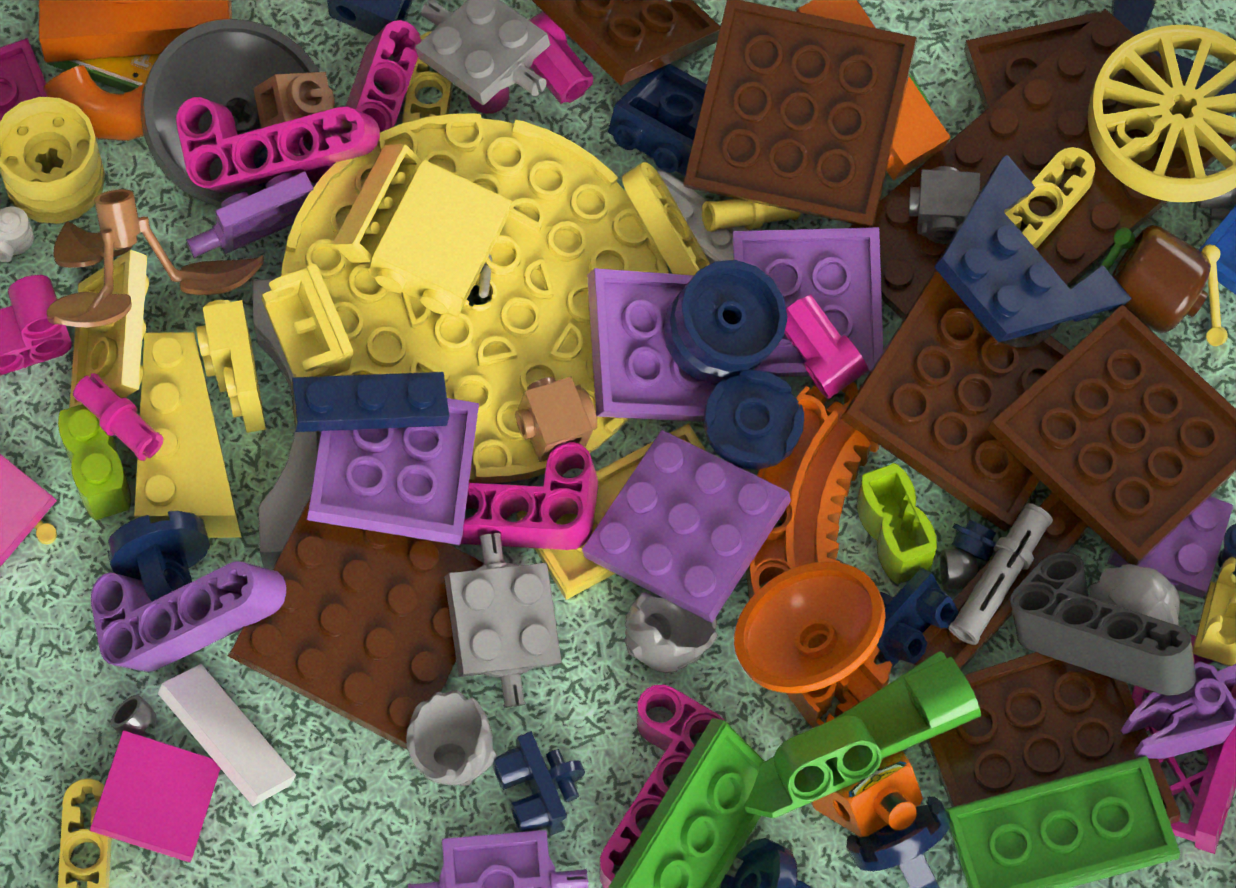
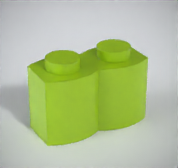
[58,404,131,521]
[857,463,937,584]

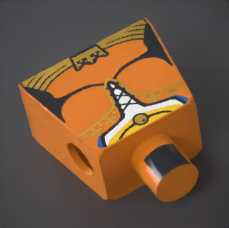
[811,751,923,837]

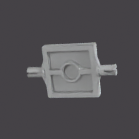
[415,0,550,105]
[444,533,562,708]

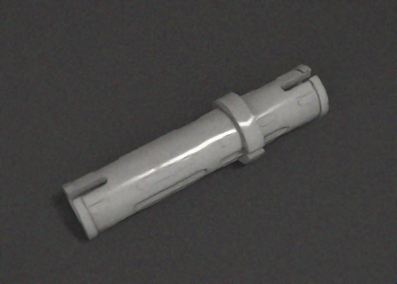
[949,503,1053,645]

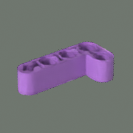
[91,561,286,673]

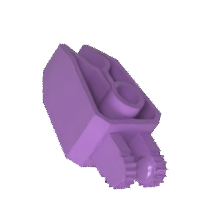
[1121,661,1236,759]

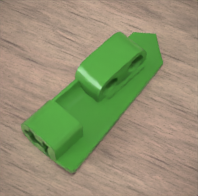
[744,652,981,819]

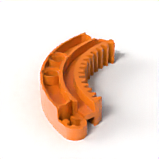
[746,382,893,728]

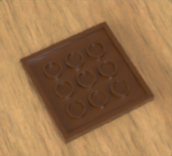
[683,0,917,228]
[841,269,1071,532]
[987,304,1236,566]
[227,495,484,750]
[926,652,1181,824]

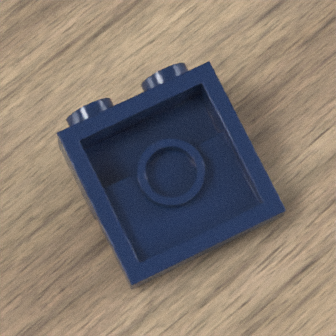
[607,64,707,176]

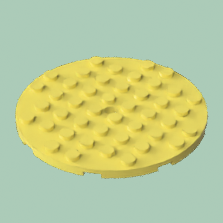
[281,113,669,483]

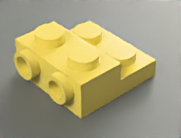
[196,299,266,433]

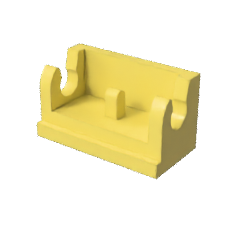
[262,263,353,377]
[1193,557,1236,666]

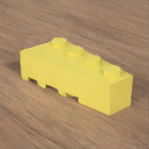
[134,332,242,538]

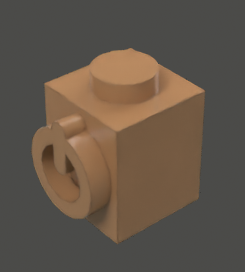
[253,72,335,128]
[515,377,597,462]

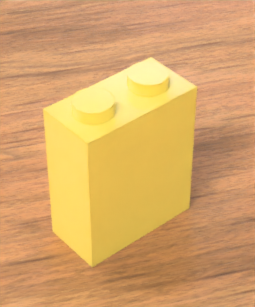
[369,159,512,317]

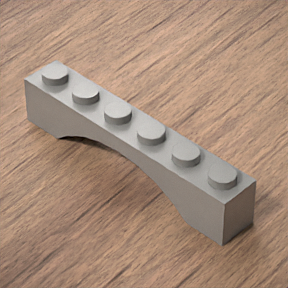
[252,279,321,570]

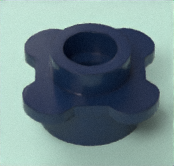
[952,520,996,562]

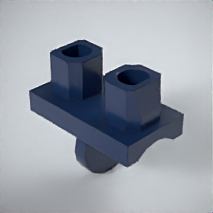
[876,568,959,668]
[493,731,585,836]

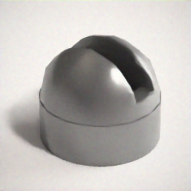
[940,549,978,590]
[110,695,157,738]

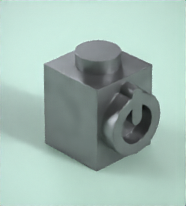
[909,166,980,244]

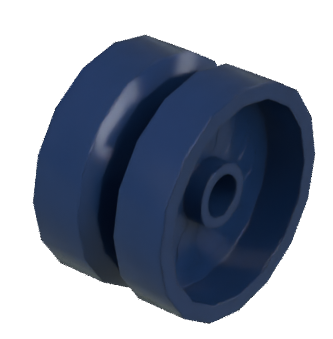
[663,260,788,385]

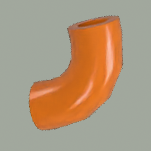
[43,65,145,141]

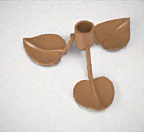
[47,189,264,328]

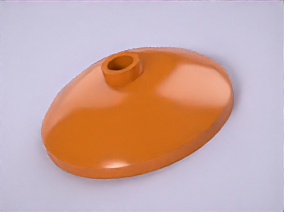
[734,562,885,693]

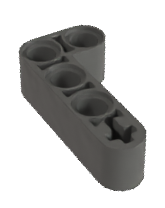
[1011,552,1196,696]

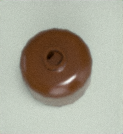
[1112,225,1211,333]

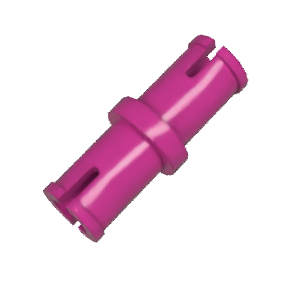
[73,373,164,461]

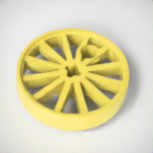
[1088,25,1236,202]

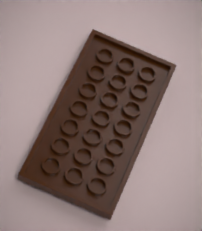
[849,9,1236,320]

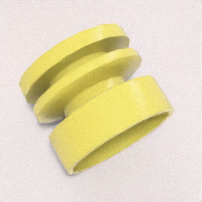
[0,97,105,224]

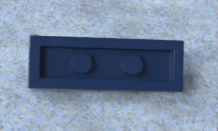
[291,372,450,432]

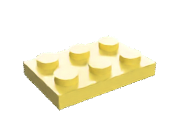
[69,250,149,408]

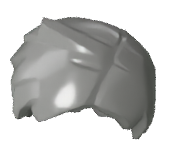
[1089,564,1180,625]
[624,592,718,673]
[406,690,497,786]

